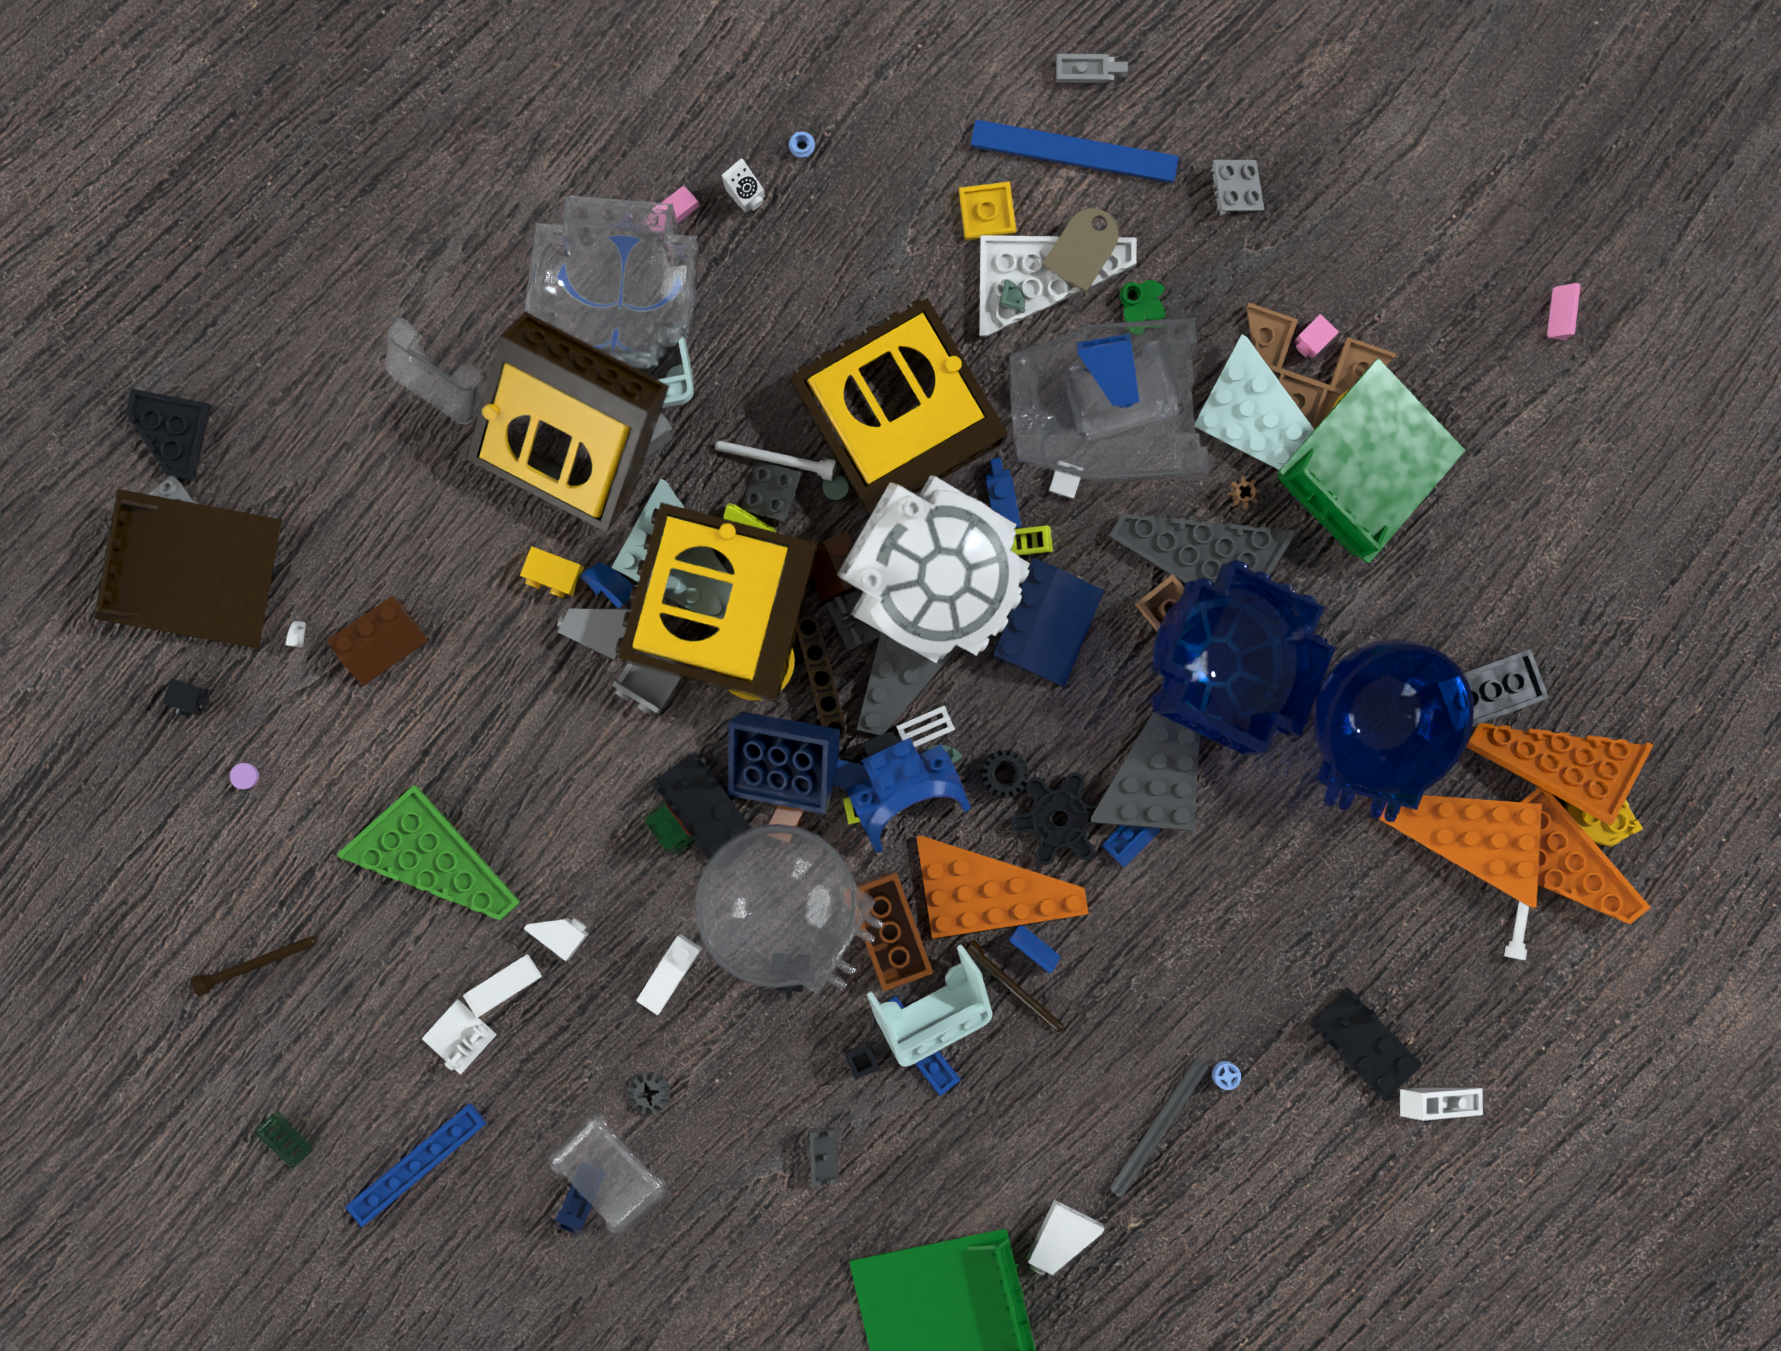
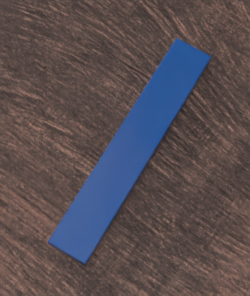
[345,1103,487,1228]

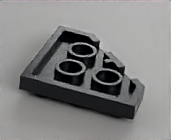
[126,389,211,481]

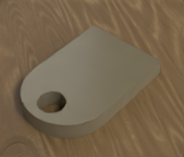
[1042,208,1119,294]

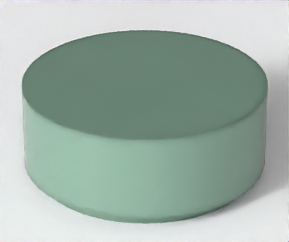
[823,474,849,501]

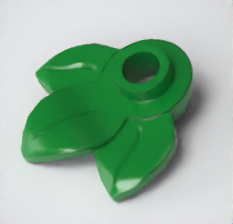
[1119,280,1165,330]

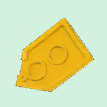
[1564,800,1643,847]

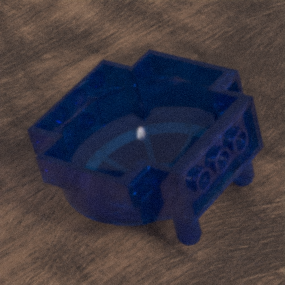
[1151,560,1336,755]

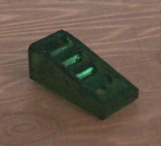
[254,1111,314,1169]

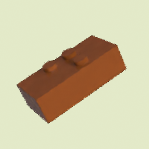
[846,870,933,992]

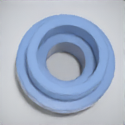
[789,132,815,158]

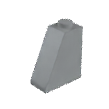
[557,608,631,661]

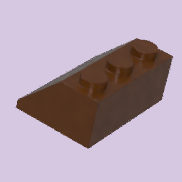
[327,595,429,686]

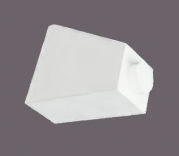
[1026,1200,1105,1275]

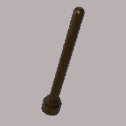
[191,936,317,997]
[964,939,1064,1032]

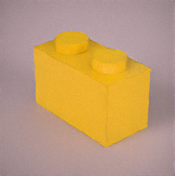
[520,546,584,598]

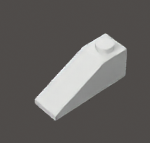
[636,934,702,1015]
[1400,1088,1483,1120]

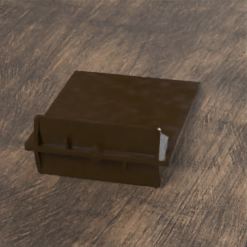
[94,489,282,648]

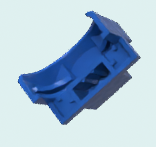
[846,738,971,852]

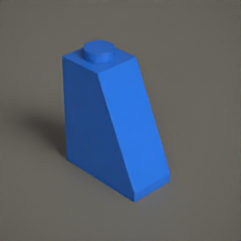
[1077,334,1140,408]

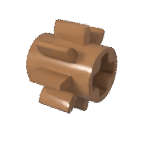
[1227,476,1261,510]

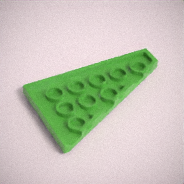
[337,785,521,920]

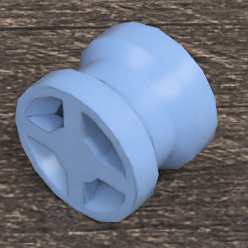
[1212,1061,1241,1090]

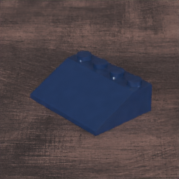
[992,558,1104,687]
[728,711,840,814]

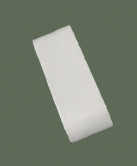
[463,954,542,1018]

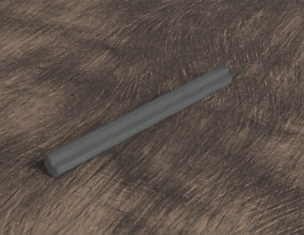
[1110,1059,1208,1197]

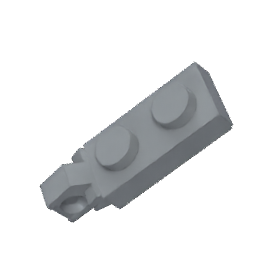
[1056,54,1128,83]

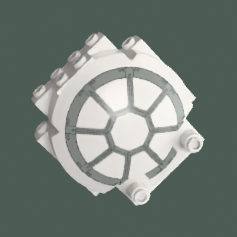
[837,475,1030,663]

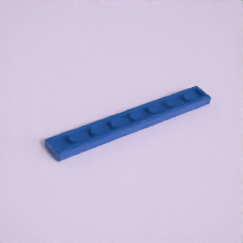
[971,119,1179,183]

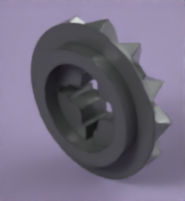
[628,1071,670,1115]

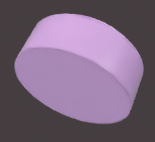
[230,763,259,789]

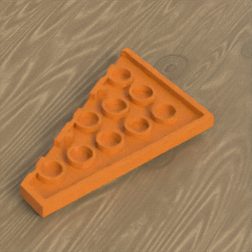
[1466,723,1653,826]
[1520,786,1651,924]
[1377,792,1542,908]
[916,836,1089,939]

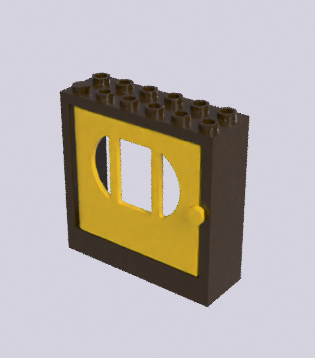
[790,298,1008,518]
[467,311,670,533]
[615,502,818,703]

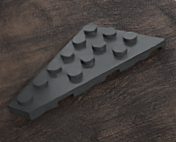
[1108,513,1296,619]
[856,632,959,736]
[1090,672,1203,832]

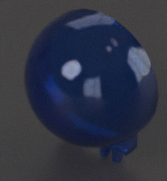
[1313,639,1474,822]

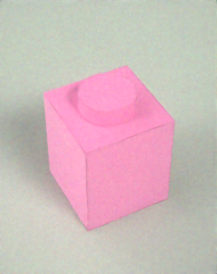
[1294,314,1339,359]

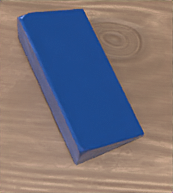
[1101,826,1160,867]
[1008,925,1060,973]

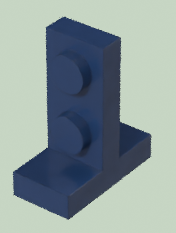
[555,1162,606,1236]

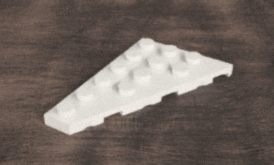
[979,235,1137,338]

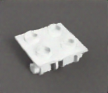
[422,999,497,1075]

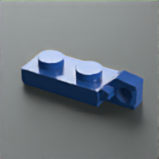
[986,457,1021,529]

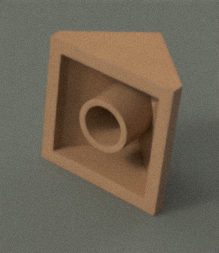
[1135,574,1201,644]

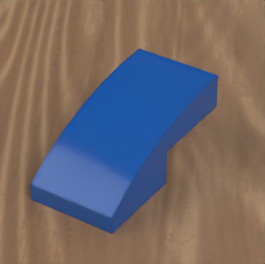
[580,562,633,609]

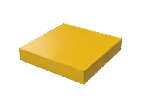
[958,182,1016,241]

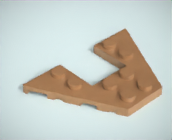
[1246,303,1397,429]

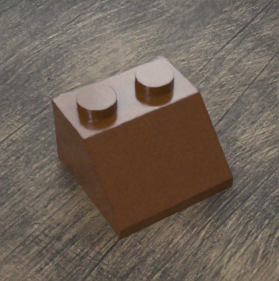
[811,532,857,604]

